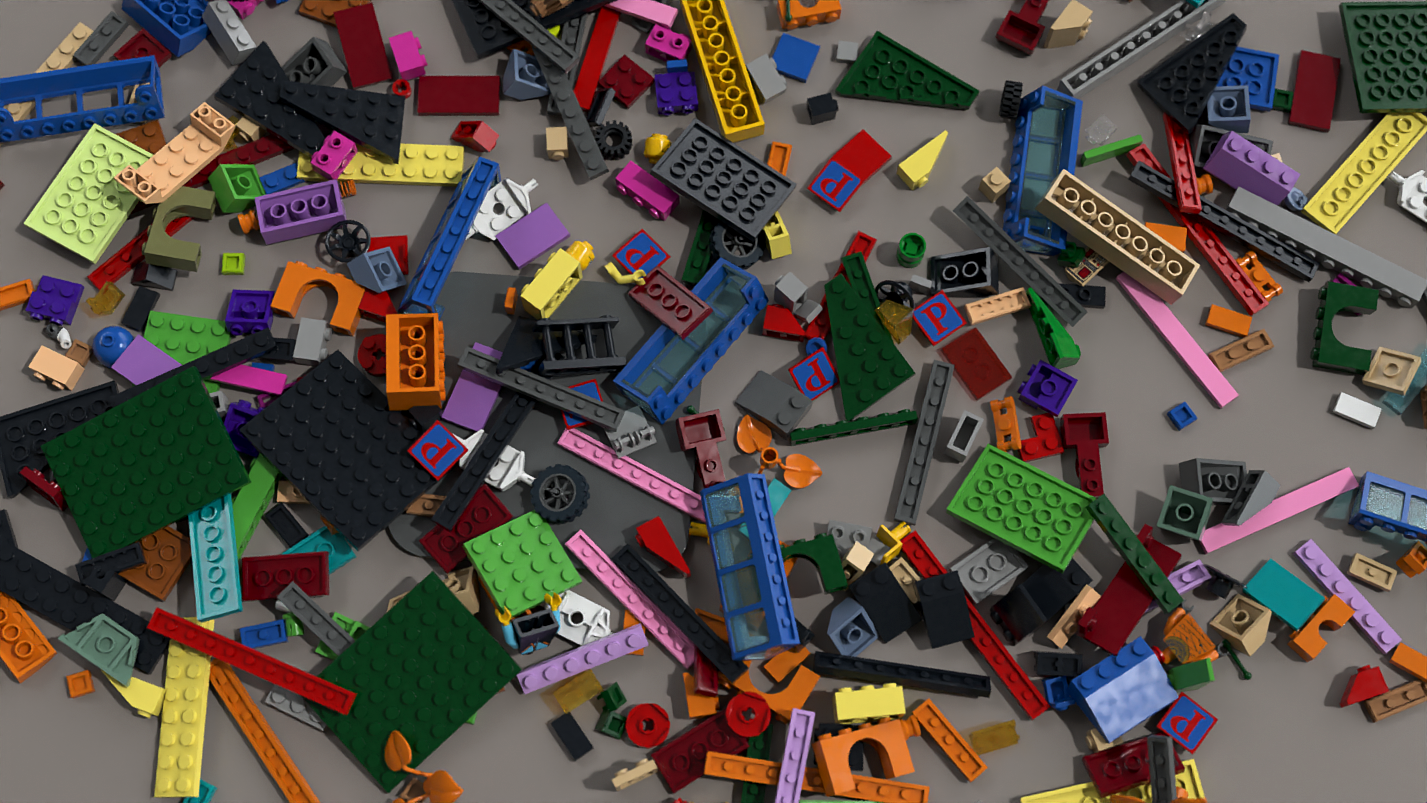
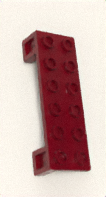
[1077,524,1182,656]

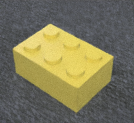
[521,248,583,320]
[832,683,906,725]

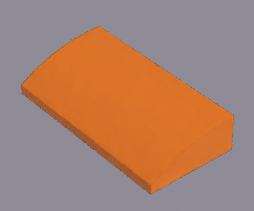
[0,590,57,683]

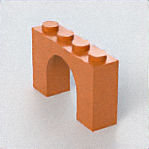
[270,261,367,337]
[718,632,820,725]
[812,717,915,797]

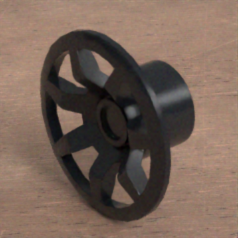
[325,220,371,263]
[875,280,915,320]
[1203,564,1248,599]

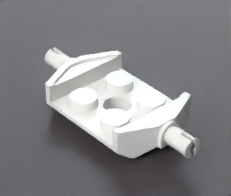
[1388,170,1427,223]
[465,178,539,240]
[453,429,536,491]
[539,590,614,646]

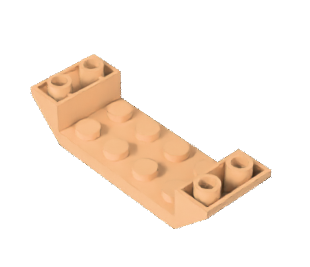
[114,102,235,204]

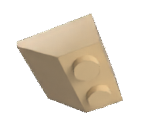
[1043,0,1093,49]

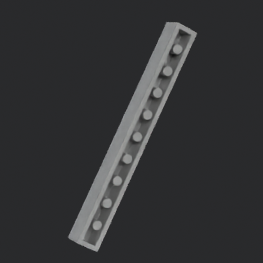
[1056,0,1226,103]
[1225,187,1427,308]

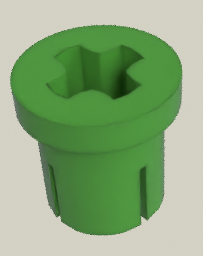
[282,613,304,637]

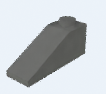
[1221,470,1281,526]

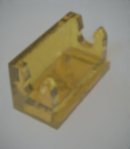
[552,669,604,714]
[969,720,1020,756]

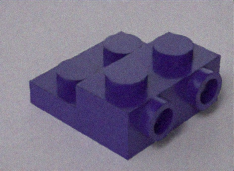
[654,71,698,116]
[25,275,85,326]
[225,289,275,336]
[1017,359,1078,417]
[224,400,265,457]

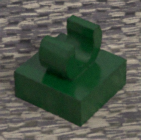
[1057,241,1086,268]
[597,682,627,712]

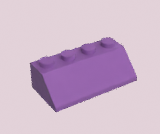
[1203,131,1301,206]
[255,179,348,244]

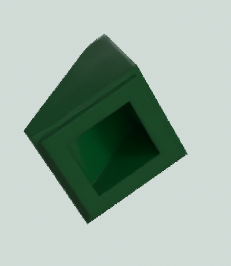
[595,710,627,740]

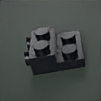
[814,723,863,771]

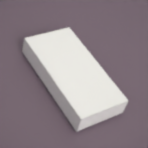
[1332,392,1381,429]

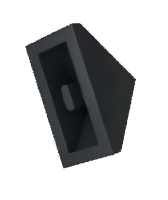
[131,261,178,291]

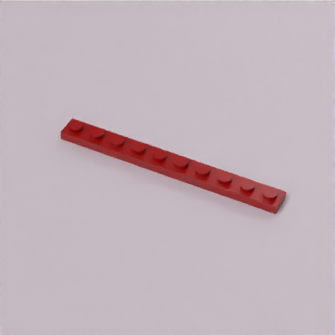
[1126,143,1269,316]
[901,530,1050,721]
[147,607,357,715]

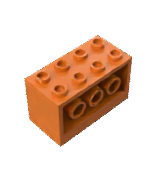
[386,313,446,411]

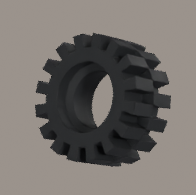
[999,80,1023,119]
[595,120,632,161]

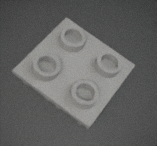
[603,405,657,459]
[827,520,872,560]

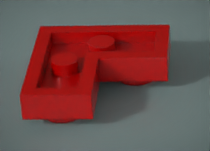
[1018,413,1064,462]

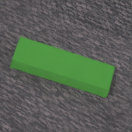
[1080,135,1143,167]

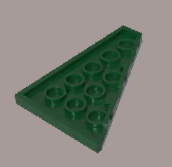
[835,31,980,110]
[824,273,916,422]

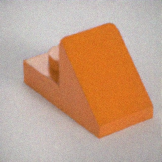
[1396,541,1427,578]

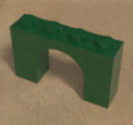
[1310,281,1379,375]
[747,533,848,612]

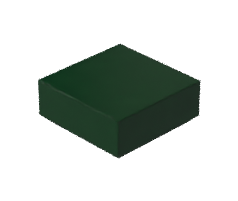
[1272,88,1294,113]

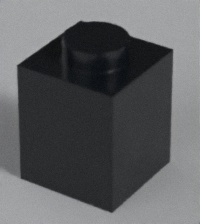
[806,92,839,125]
[408,405,442,433]

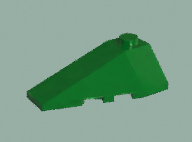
[1026,287,1081,369]

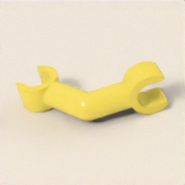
[604,262,646,285]

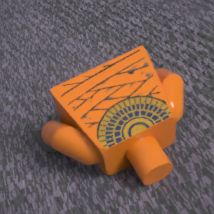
[1162,599,1229,664]

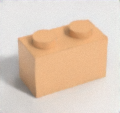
[29,346,85,391]

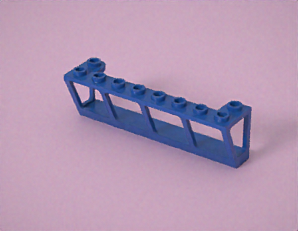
[0,55,165,143]

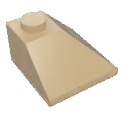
[1209,594,1272,657]

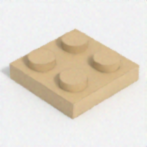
[1362,346,1421,396]
[612,759,658,792]

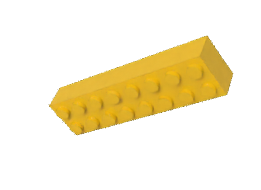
[680,0,765,143]

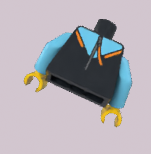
[495,592,562,655]

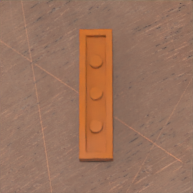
[911,698,988,783]

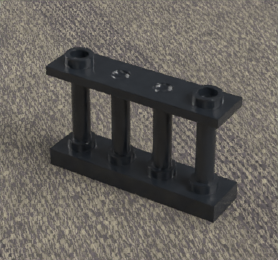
[532,315,627,376]

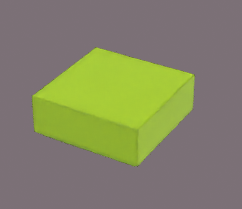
[222,253,245,275]

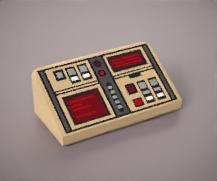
[1065,247,1109,286]

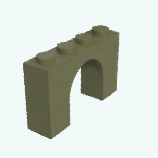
[142,186,217,272]

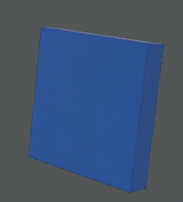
[772,33,820,83]

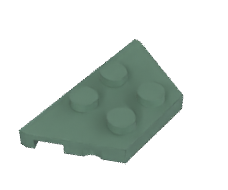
[58,613,140,687]

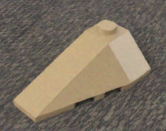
[386,566,481,614]

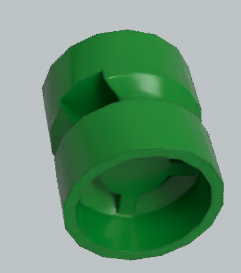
[896,233,926,268]

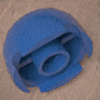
[92,326,135,369]

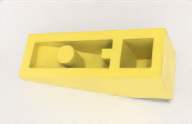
[897,130,948,191]
[762,211,792,259]
[101,669,167,718]

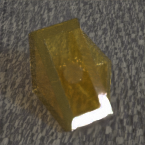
[875,300,914,344]

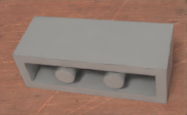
[202,0,256,65]

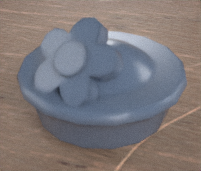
[1284,187,1307,211]

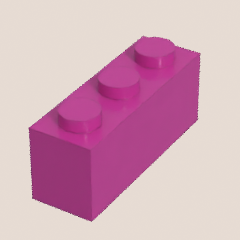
[615,160,679,221]

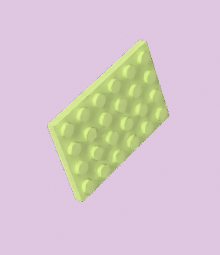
[23,123,153,264]

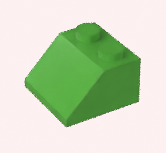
[208,164,267,213]

